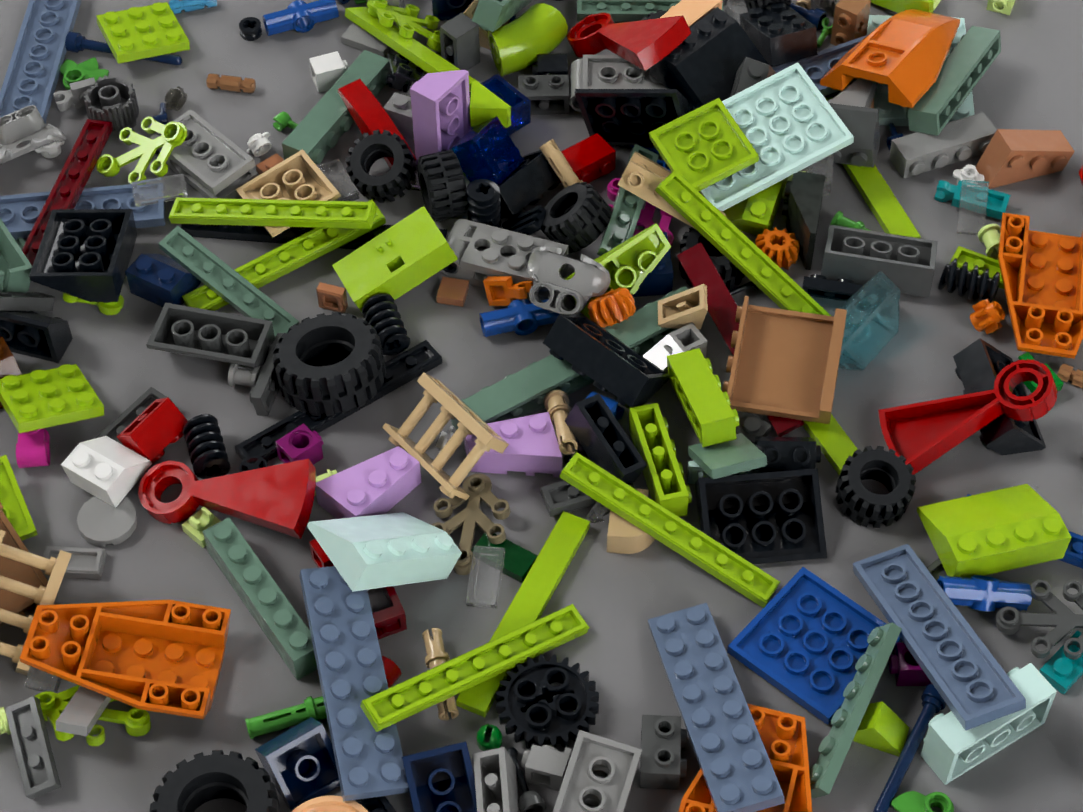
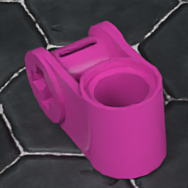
[16,428,50,468]

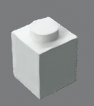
[309,51,348,93]

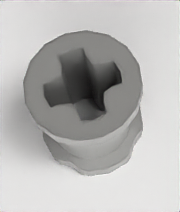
[228,363,260,388]

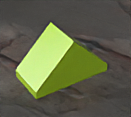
[470,80,511,128]
[853,701,910,757]

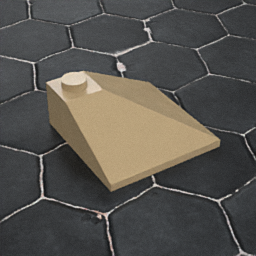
[235,149,341,238]

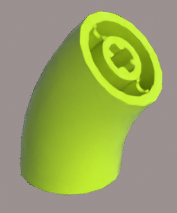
[488,3,568,76]

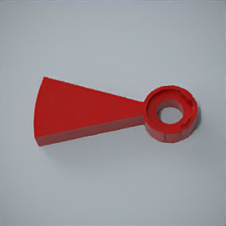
[566,13,691,71]
[878,359,1058,475]
[138,458,316,539]

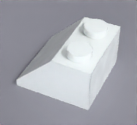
[61,436,152,508]

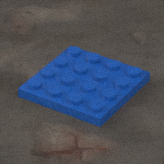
[727,567,902,725]

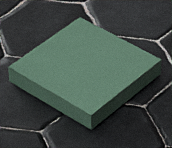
[688,433,767,480]

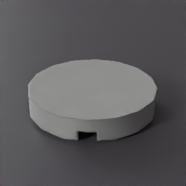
[77,496,137,547]

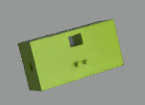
[332,206,458,312]

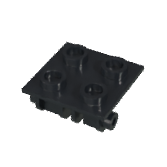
[386,53,427,93]

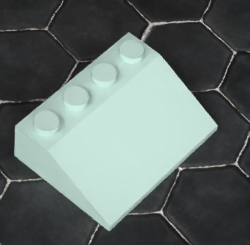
[307,512,462,592]

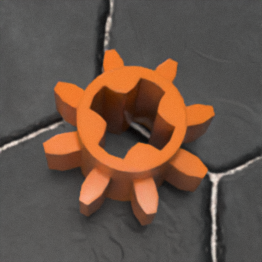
[970,299,1005,334]

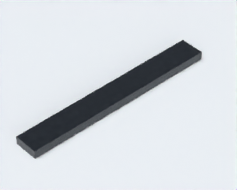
[235,340,442,462]

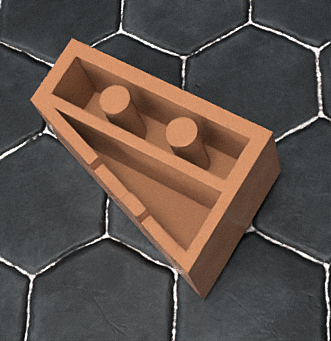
[975,129,1075,189]

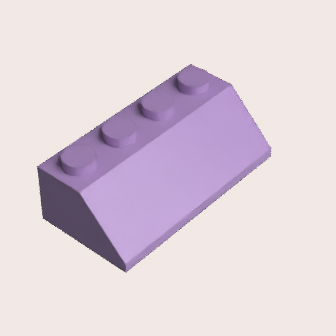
[410,70,472,164]

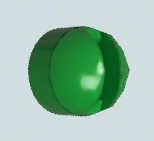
[476,724,502,751]

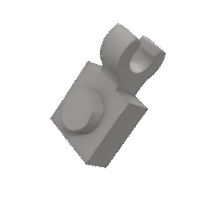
[53,77,96,111]

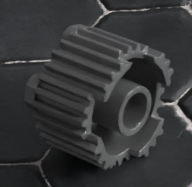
[83,75,139,132]

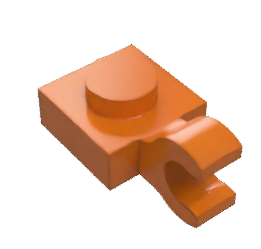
[483,276,533,306]

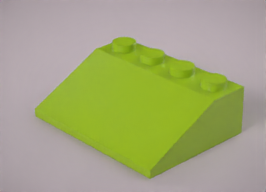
[916,484,1072,578]

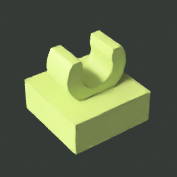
[182,507,221,548]

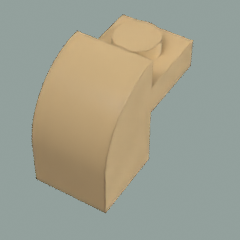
[607,488,655,554]

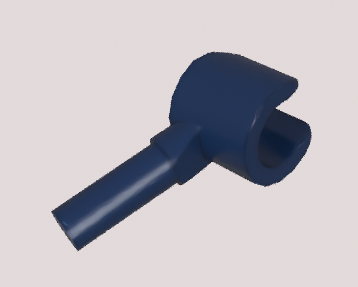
[153,102,169,125]
[886,123,903,151]

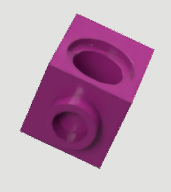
[275,423,324,465]
[889,643,932,686]

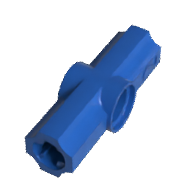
[262,0,339,36]
[479,299,559,337]
[937,575,1032,612]

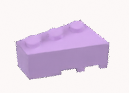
[464,412,562,478]
[315,446,421,519]

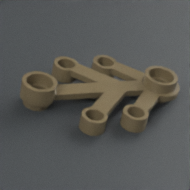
[432,473,511,575]

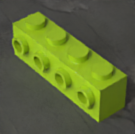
[667,348,740,447]
[629,403,692,517]

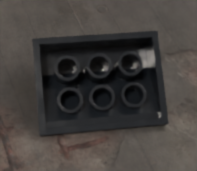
[649,7,769,108]
[575,89,694,146]
[29,209,137,303]
[695,468,827,564]

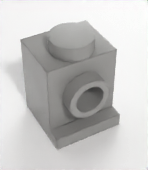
[521,744,572,791]

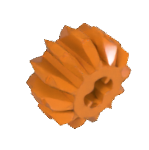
[755,226,800,270]
[587,287,636,328]

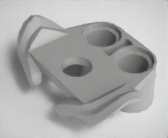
[0,105,66,165]
[527,246,611,314]

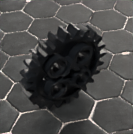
[496,654,599,749]

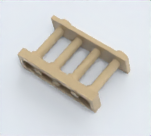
[618,151,726,230]
[382,372,509,500]
[0,530,72,676]

